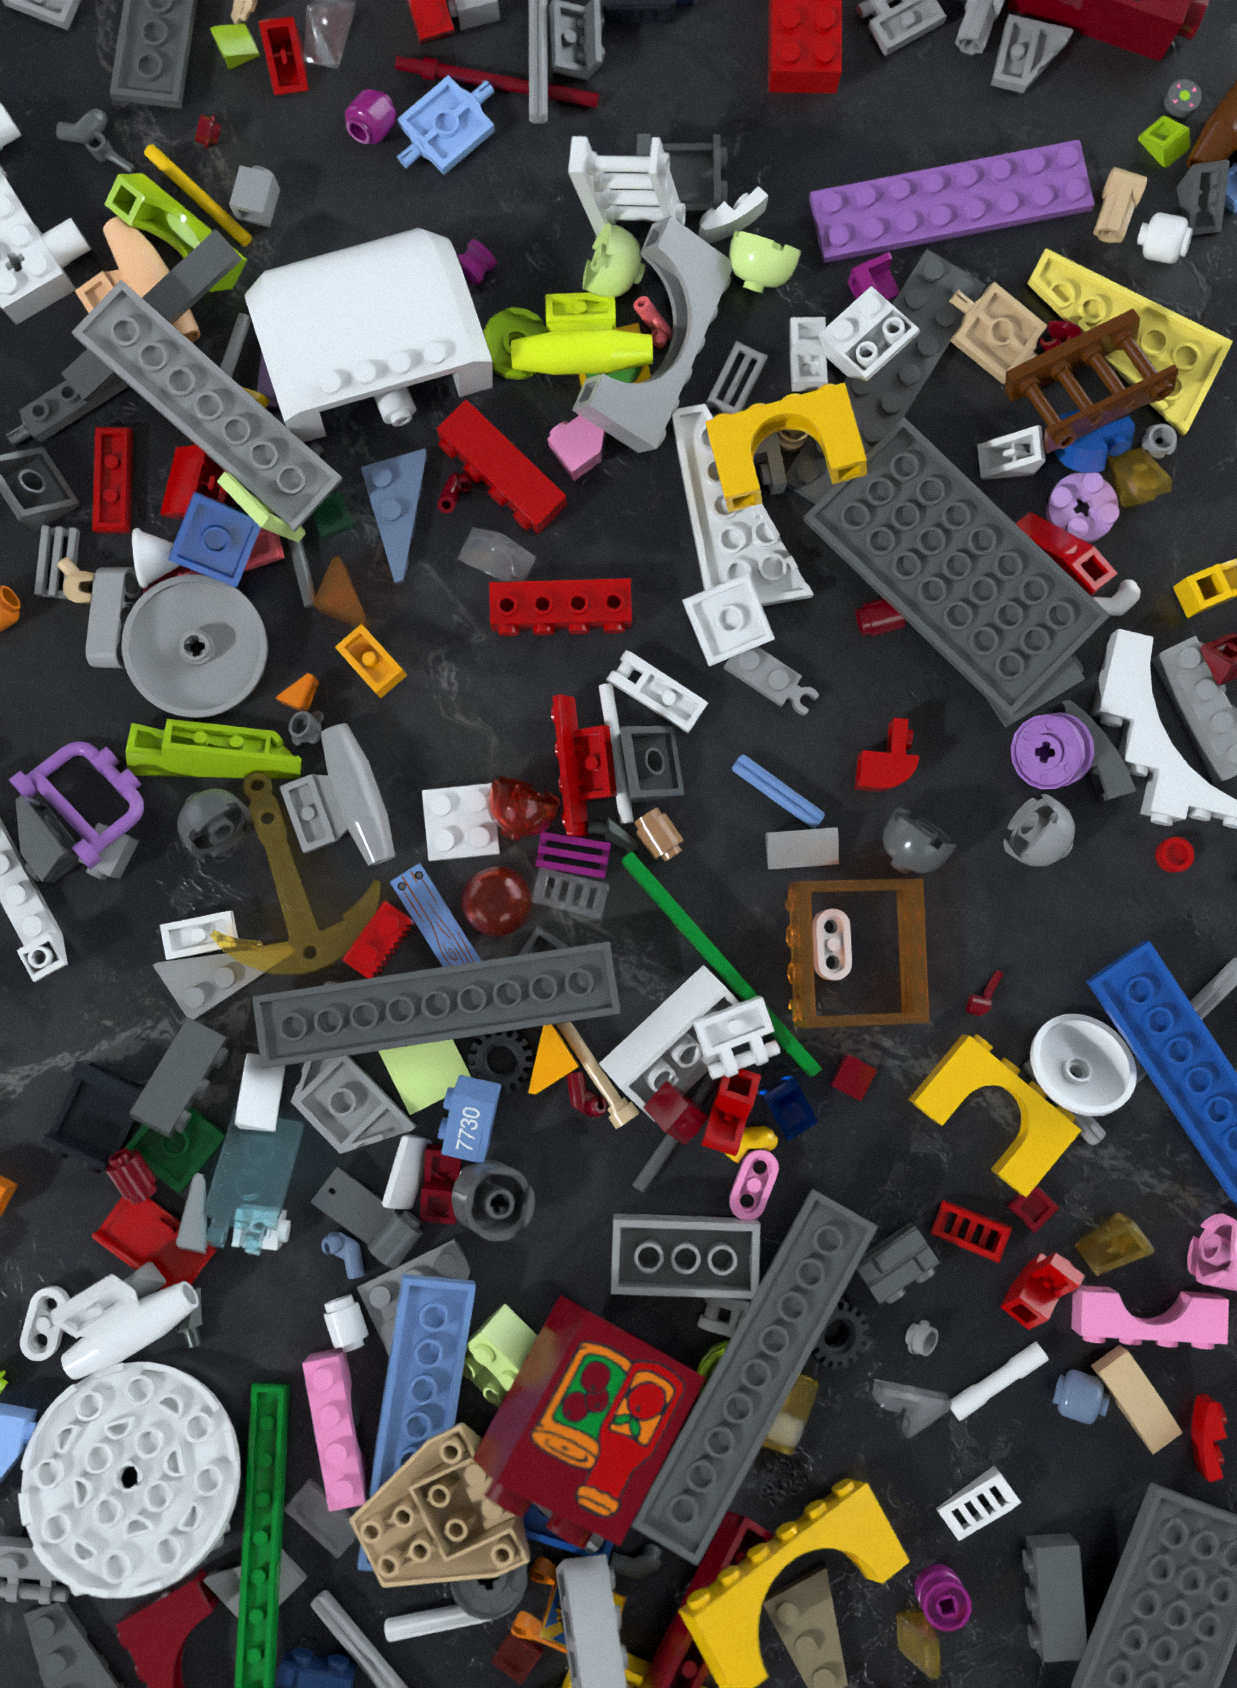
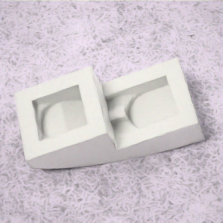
[790,317,828,391]

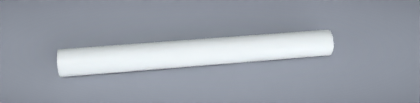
[599,683,634,824]

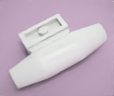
[51,1274,199,1380]

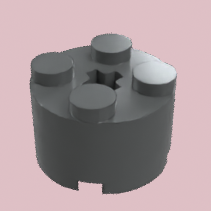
[452,1160,535,1241]

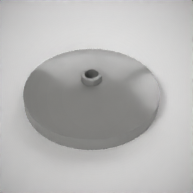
[122,575,268,718]

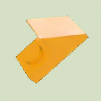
[335,624,407,699]

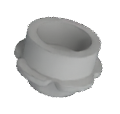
[1142,424,1177,458]
[905,1320,938,1356]

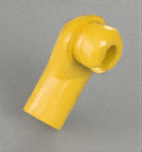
[725,1126,778,1164]

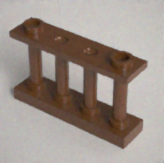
[1005,308,1179,454]

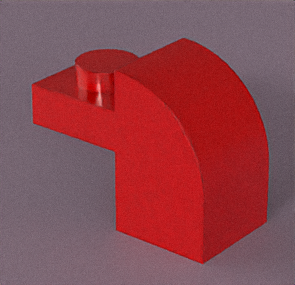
[855,718,920,792]
[701,1069,761,1156]
[1000,1253,1085,1330]

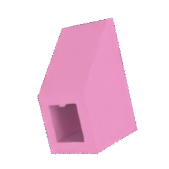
[547,414,606,481]

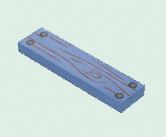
[390,863,482,967]

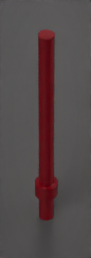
[395,55,599,108]

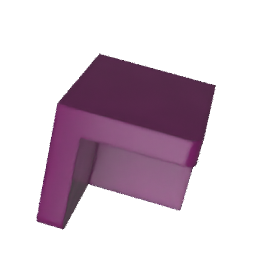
[848,252,899,301]

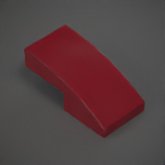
[420,1143,462,1225]

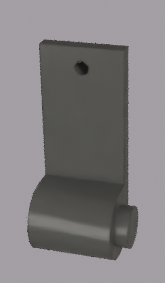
[310,1166,423,1269]

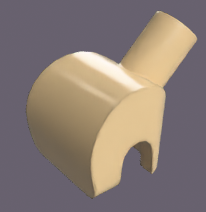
[57,557,95,604]

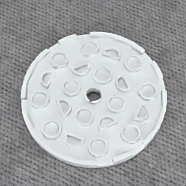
[18,1362,240,1598]

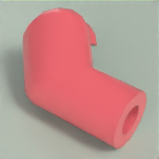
[634,296,672,348]

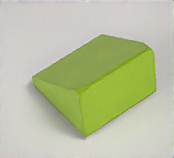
[210,23,260,70]
[1138,115,1190,168]

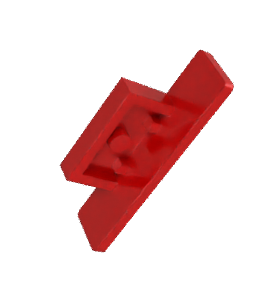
[551,694,617,837]

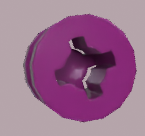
[457,239,497,285]

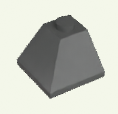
[16,795,81,883]

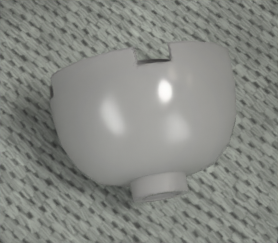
[1003,794,1075,867]

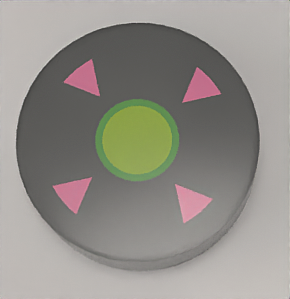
[1164,79,1202,118]

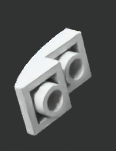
[699,186,768,244]

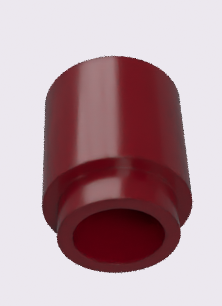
[855,597,905,637]
[105,1148,158,1204]

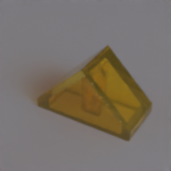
[1075,1213,1155,1276]

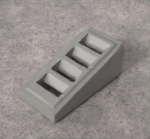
[176,1173,208,1254]

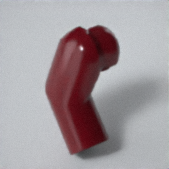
[438,472,471,513]
[566,1071,608,1118]

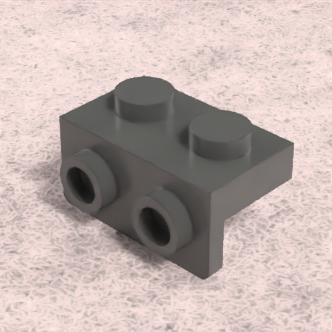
[548,0,605,80]

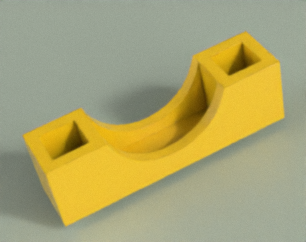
[1173,558,1237,618]

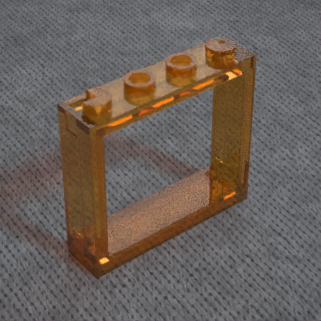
[785,879,929,1028]

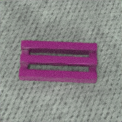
[535,832,611,879]

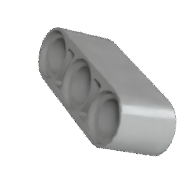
[86,567,142,668]

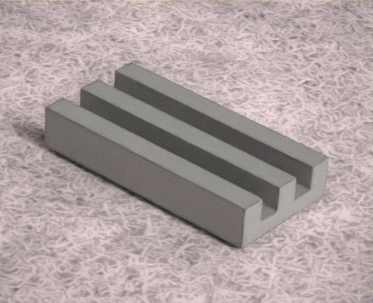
[706,341,768,414]
[34,525,80,599]

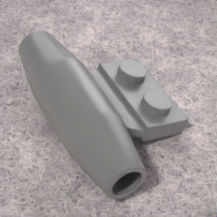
[279,723,396,866]

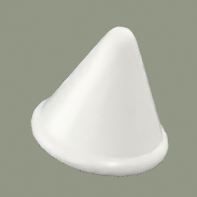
[132,528,181,588]

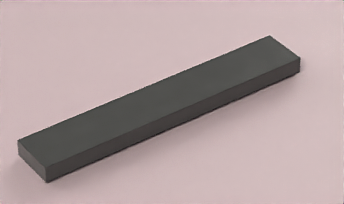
[61,229,242,403]

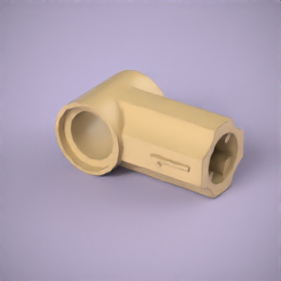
[1093,167,1148,243]

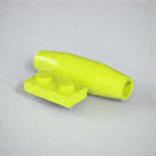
[511,293,653,375]

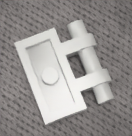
[692,996,780,1080]

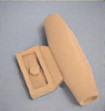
[75,216,200,343]

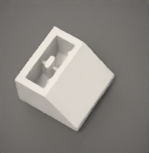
[819,286,920,381]

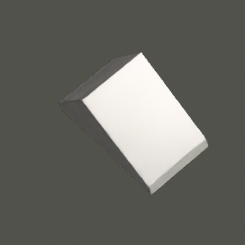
[977,425,1045,479]

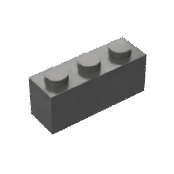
[130,1017,229,1139]
[1022,1533,1087,1662]

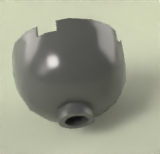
[177,789,252,859]
[882,807,957,875]

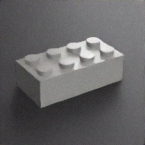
[611,1213,760,1299]

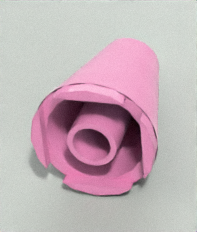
[1187,1213,1237,1291]

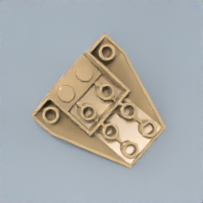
[349,1423,530,1588]

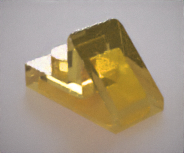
[1109,447,1172,507]

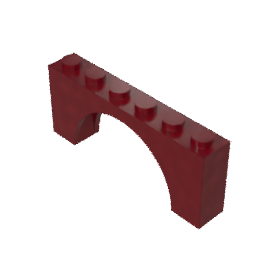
[115,1568,220,1688]

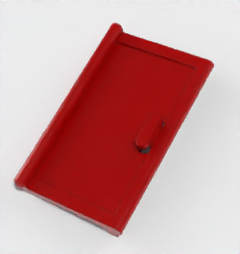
[92,1196,217,1290]

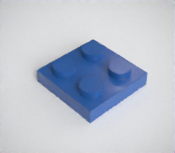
[168,491,261,587]

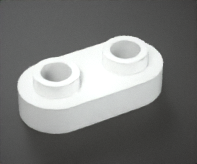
[812,909,852,980]
[20,1286,70,1361]

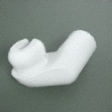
[1092,580,1141,616]

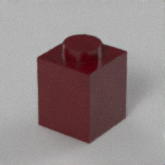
[643,1080,709,1145]

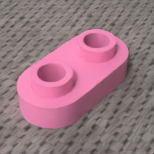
[729,1149,779,1220]

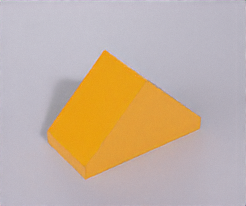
[528,1024,579,1094]

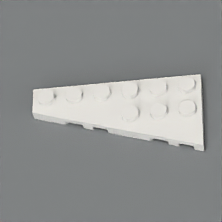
[671,404,814,606]

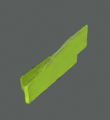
[125,719,301,779]

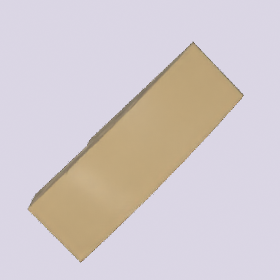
[1091,1345,1182,1454]

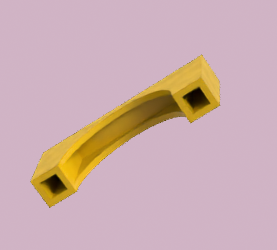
[678,1478,910,1688]

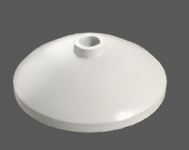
[1030,1014,1137,1116]

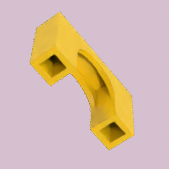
[705,383,867,513]
[908,1034,1082,1197]

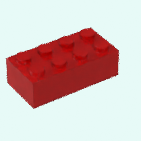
[768,0,842,93]

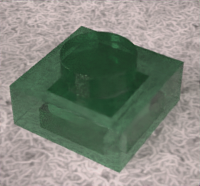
[312,492,355,540]

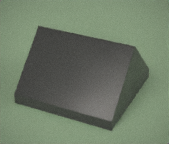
[0,446,80,533]
[620,726,685,804]

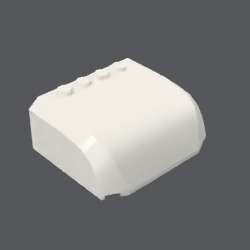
[244,228,493,442]

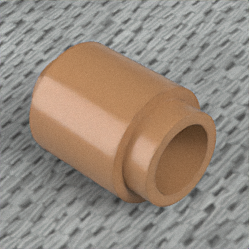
[634,807,684,862]

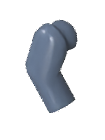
[321,1232,365,1279]

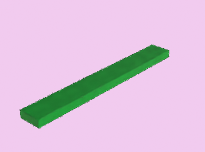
[622,851,822,1077]
[234,1383,290,1688]

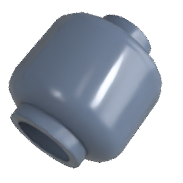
[1053,1370,1110,1424]

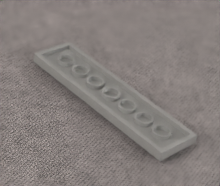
[72,280,342,532]

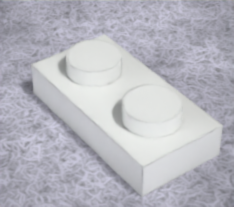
[160,911,240,960]

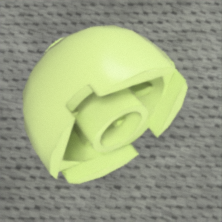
[583,223,645,297]
[729,230,801,293]

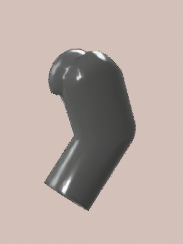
[56,109,107,144]
[609,1544,662,1579]

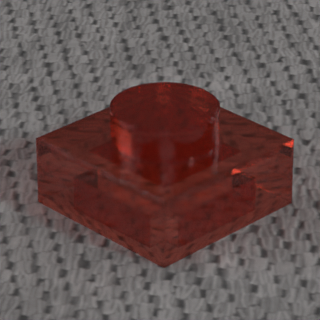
[491,1631,543,1685]

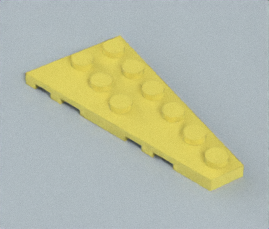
[1027,248,1233,436]

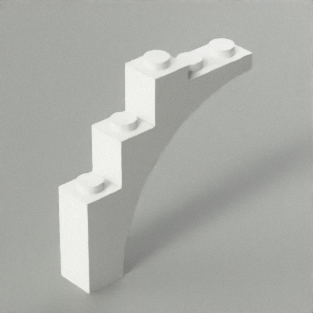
[1090,629,1237,829]

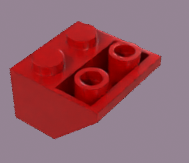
[160,445,236,520]

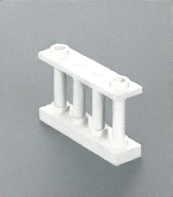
[568,137,686,236]

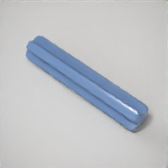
[732,755,825,829]

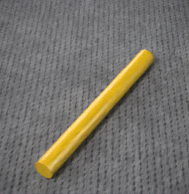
[144,144,252,247]

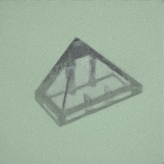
[304,0,356,69]
[458,527,536,582]

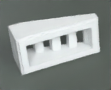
[936,1466,1021,1541]

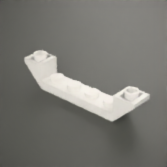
[0,818,68,982]

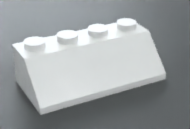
[599,965,739,1122]

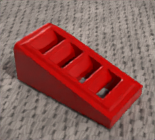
[930,1200,1012,1263]

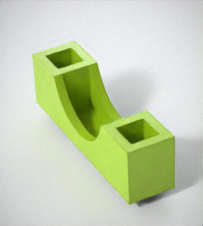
[104,173,247,292]

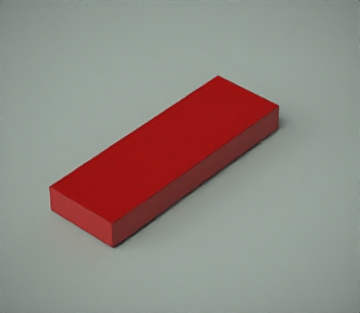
[92,427,134,533]

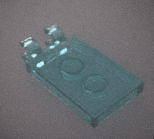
[203,1108,305,1256]

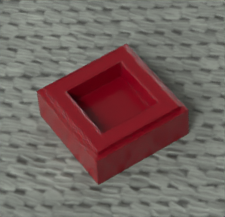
[1007,1185,1060,1233]

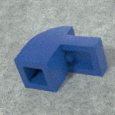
[1054,409,1135,473]

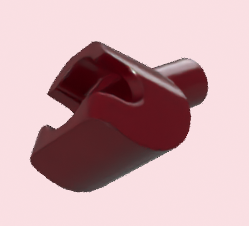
[1039,321,1082,351]

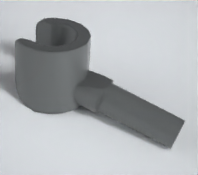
[86,132,135,173]

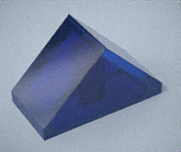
[759,1075,819,1141]

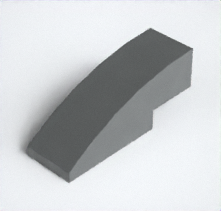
[1054,699,1136,803]

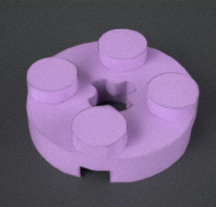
[1045,472,1119,543]

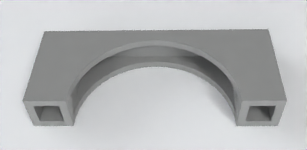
[572,216,733,453]

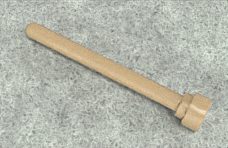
[556,1021,639,1129]

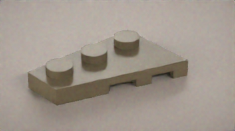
[763,1563,848,1688]

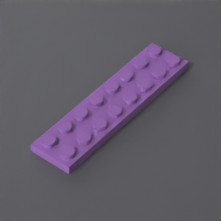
[809,139,1094,263]

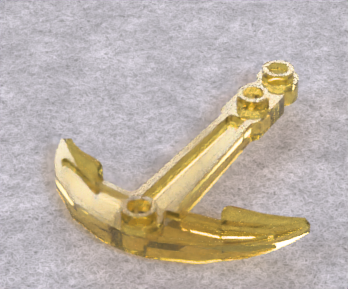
[210,772,381,975]

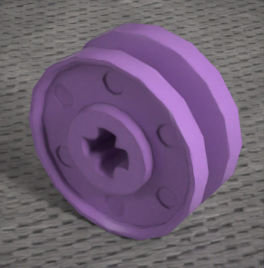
[1011,712,1094,789]

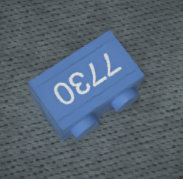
[438,1075,502,1163]

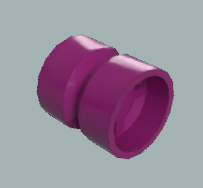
[914,1564,971,1631]

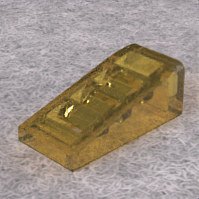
[897,1612,940,1679]

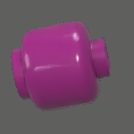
[345,89,397,144]

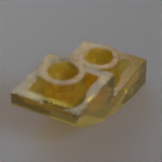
[762,1375,819,1456]

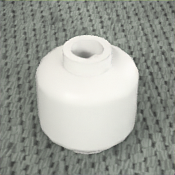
[1137,213,1193,264]

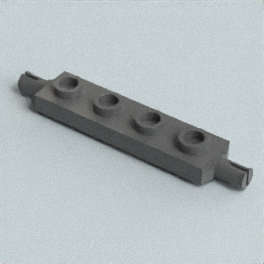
[5,376,129,447]

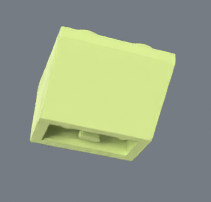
[462,1304,538,1408]

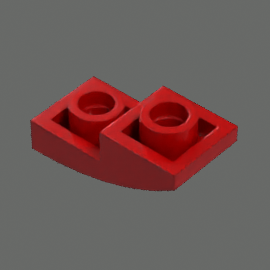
[1191,1393,1227,1482]

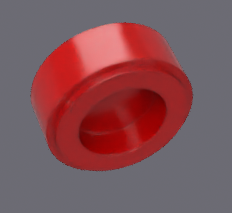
[1155,837,1195,873]

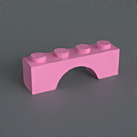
[1071,1285,1229,1349]
[302,1347,370,1512]

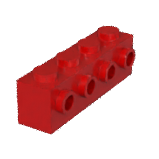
[489,578,632,636]

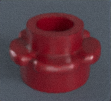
[195,114,221,149]

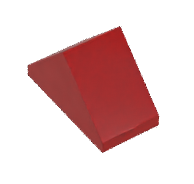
[258,16,309,95]

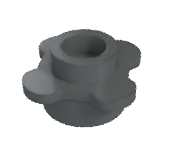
[289,710,324,746]

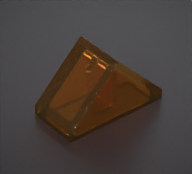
[313,556,370,629]

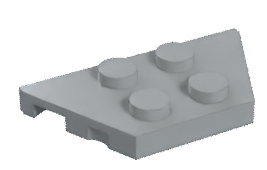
[291,1055,417,1154]

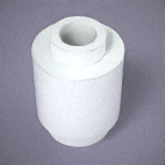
[374,387,416,426]
[323,1294,369,1353]

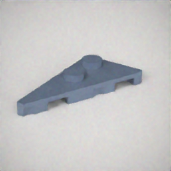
[361,448,428,585]

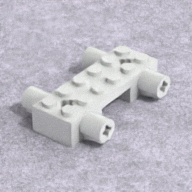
[0,103,91,325]

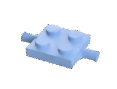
[397,75,495,175]

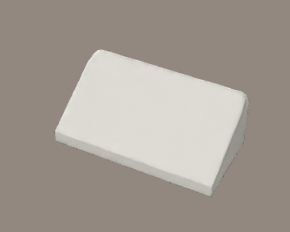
[235,1053,286,1132]
[382,1133,432,1209]

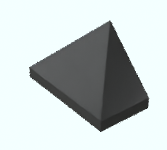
[1177,160,1230,235]

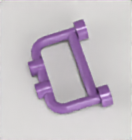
[8,741,144,870]

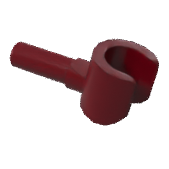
[966,970,1003,1016]

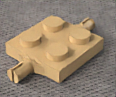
[949,282,1048,384]

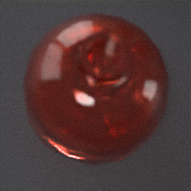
[487,776,561,841]
[461,866,532,936]

